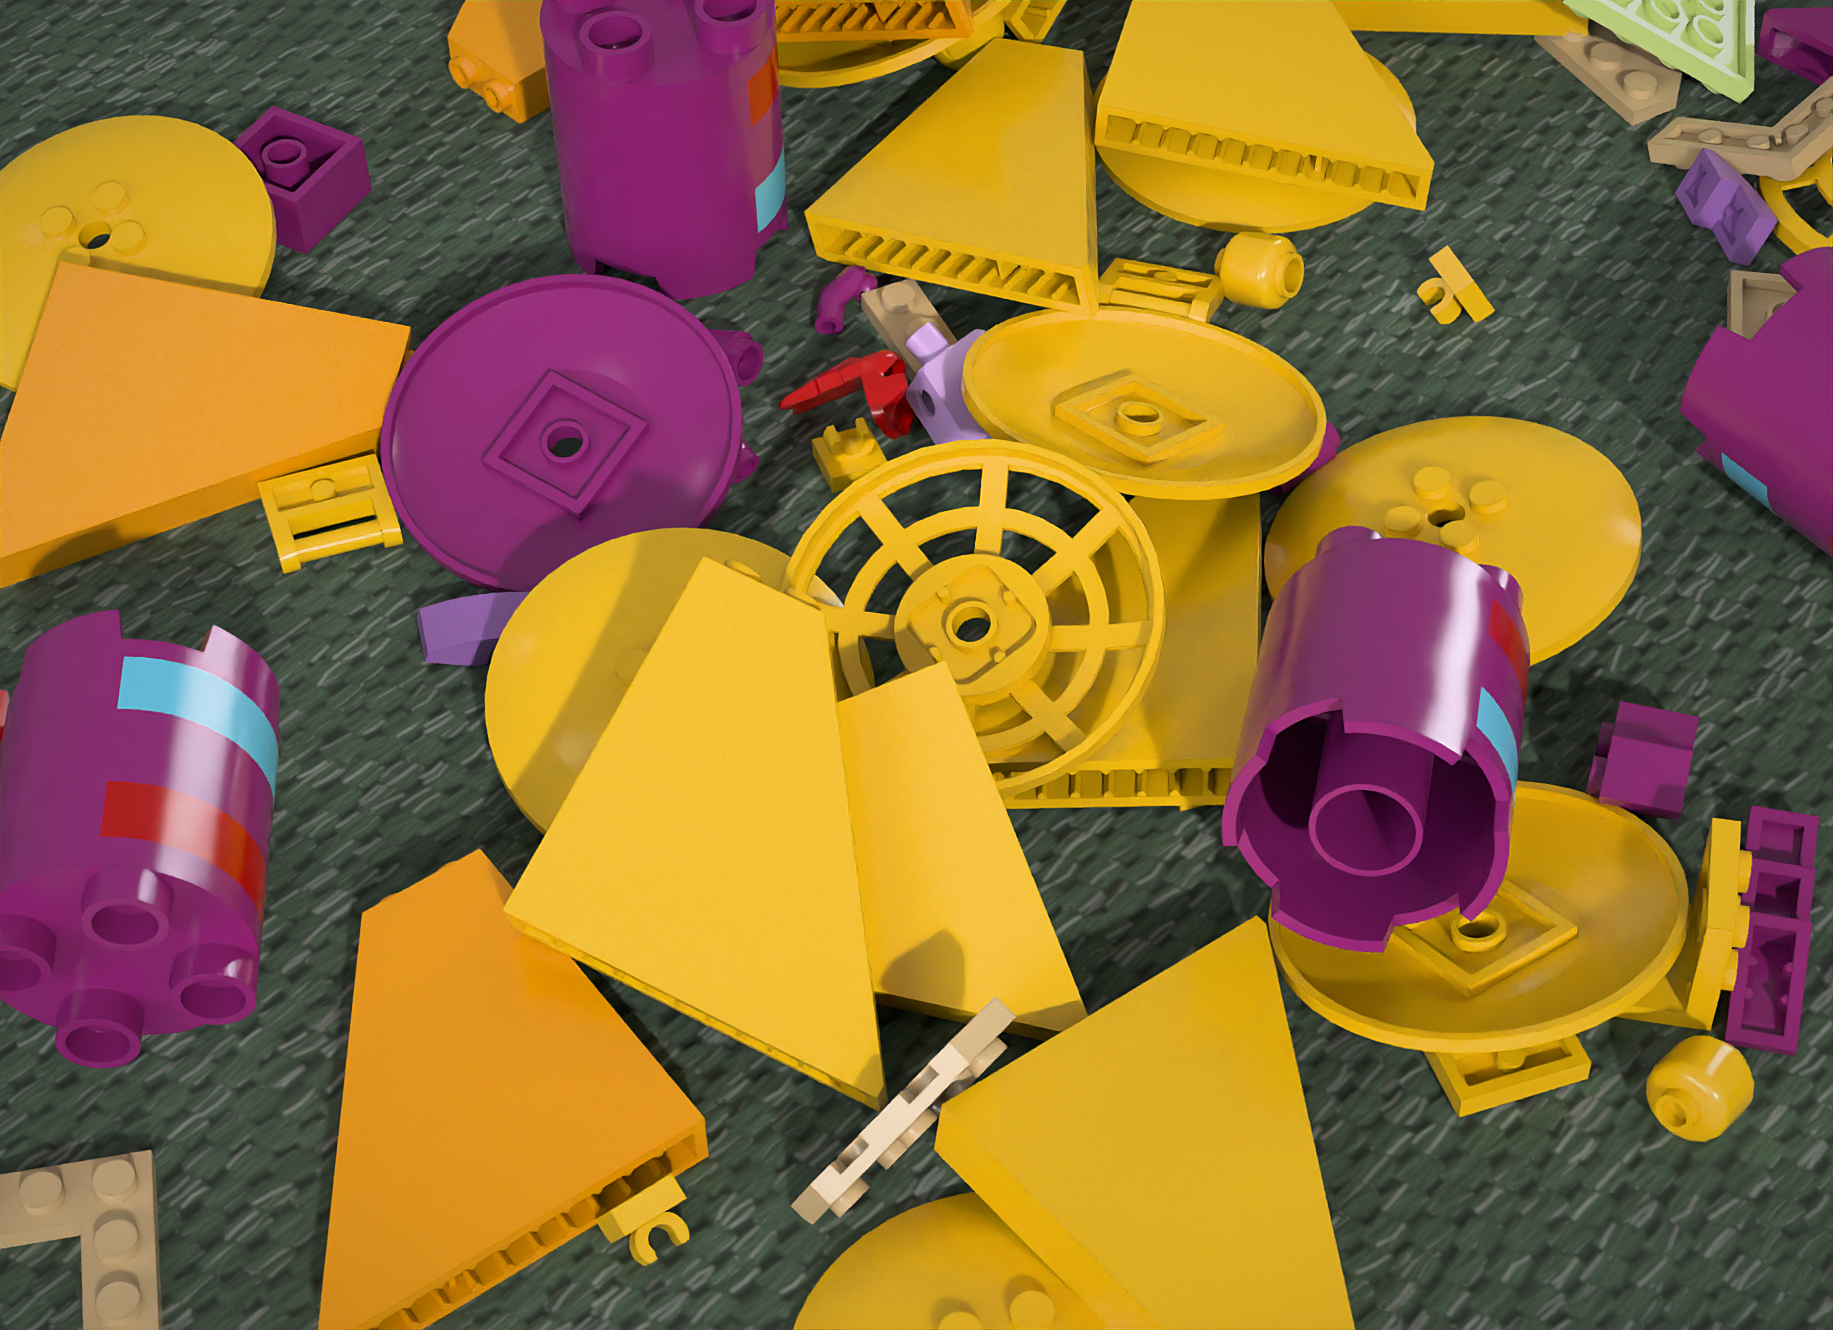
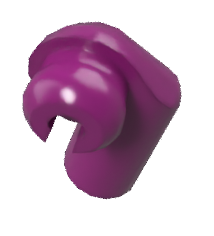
[815,265,878,335]

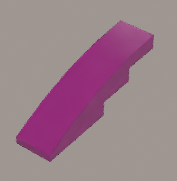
[1724,805,1819,1056]

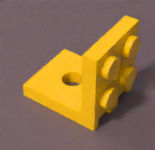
[1614,818,1752,1031]

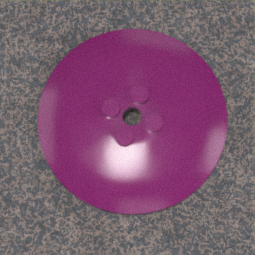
[381,274,743,593]

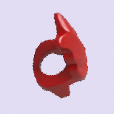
[778,349,916,439]

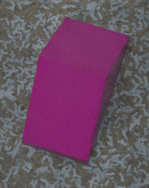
[1756,7,1833,86]

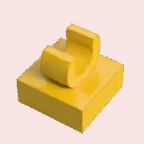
[1416,245,1495,324]
[812,417,887,493]
[595,1173,689,1266]

